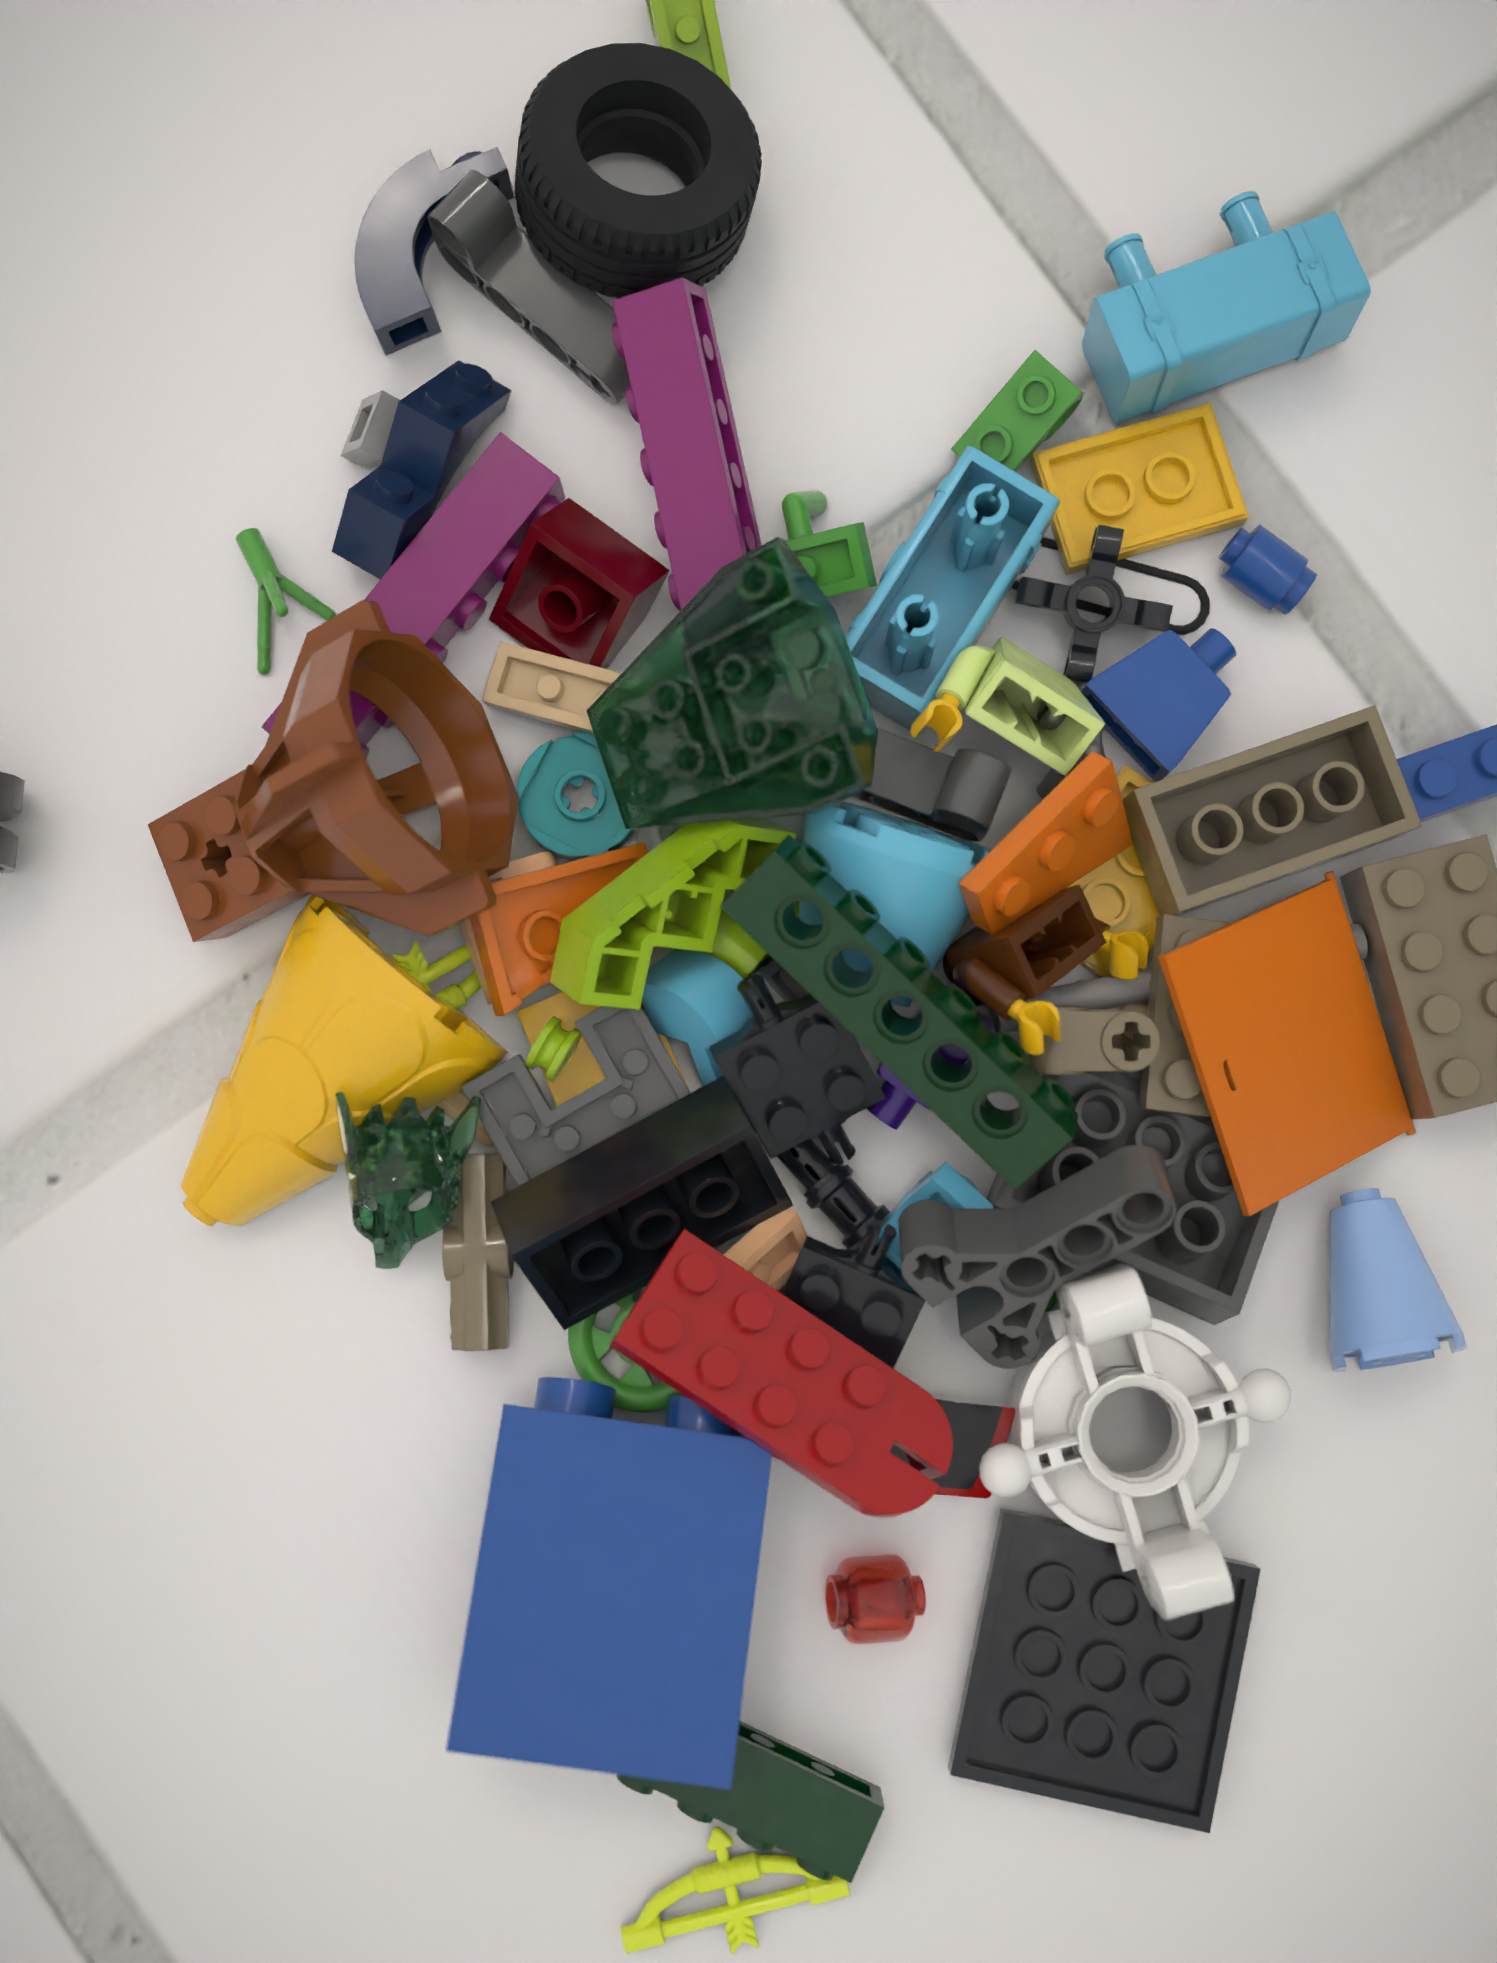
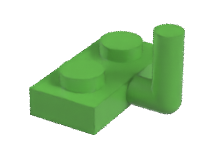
[762,491,877,609]

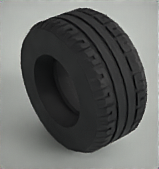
[514,43,762,299]

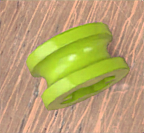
[525,1016,582,1082]

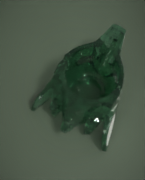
[335,1092,481,1269]

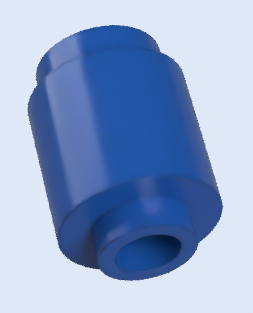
[1218,524,1317,615]

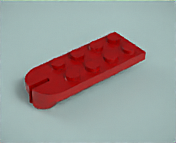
[609,1229,953,1518]

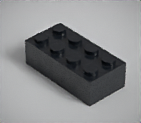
[491,1075,793,1330]

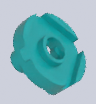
[517,732,644,860]

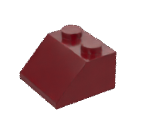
[488,498,670,669]

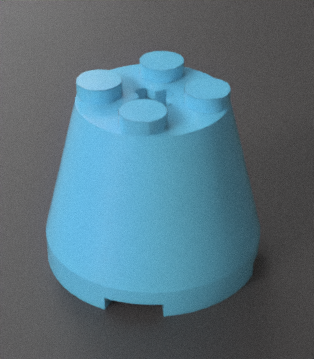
[799,795,991,1007]

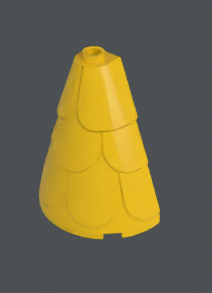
[181,895,508,1226]

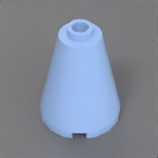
[1330,1188,1467,1372]

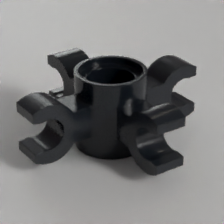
[1015,525,1173,682]

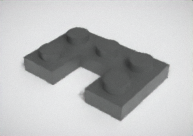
[461,1006,691,1186]

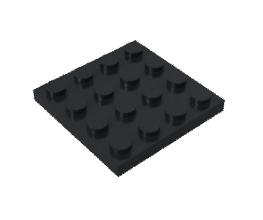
[948,1508,1261,1833]

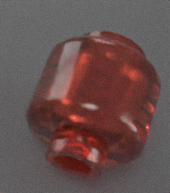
[825,1554,926,1645]

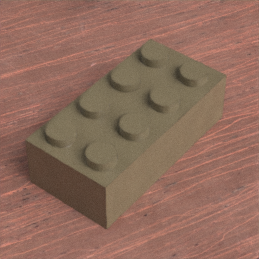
[1122,705,1422,916]
[1340,834,1497,1119]

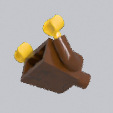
[943,885,1149,1055]

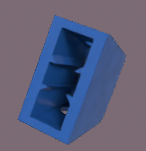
[1081,628,1236,782]

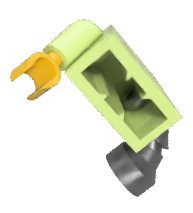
[910,637,1106,800]

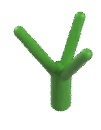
[236,528,336,675]

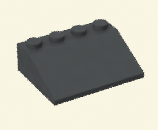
[986,1070,1279,1325]

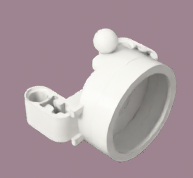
[979,1264,1291,1620]

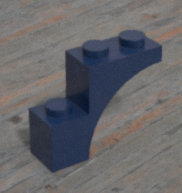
[332,360,512,580]

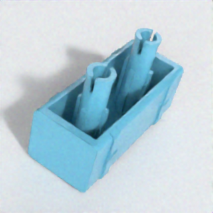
[1082,191,1371,423]
[829,446,1060,735]

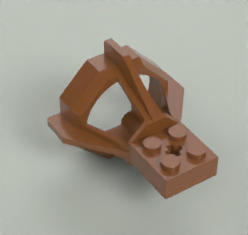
[147,600,519,942]

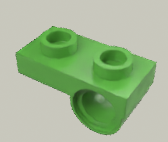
[951,350,1084,472]

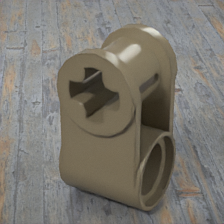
[1028,1005,1161,1075]

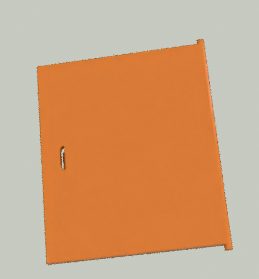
[1158,871,1416,1216]

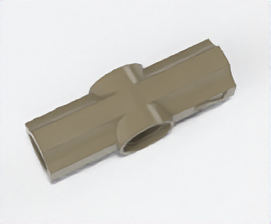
[442,1153,514,1351]

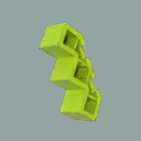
[550,809,797,1010]

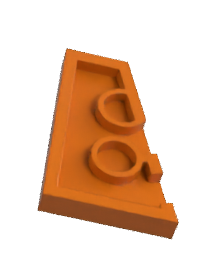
[958,751,1133,935]
[470,842,648,1016]

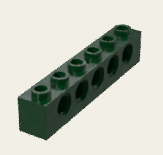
[720,835,1078,1190]

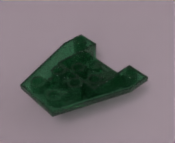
[586,537,878,830]

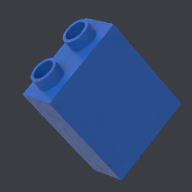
[446,1377,772,1790]

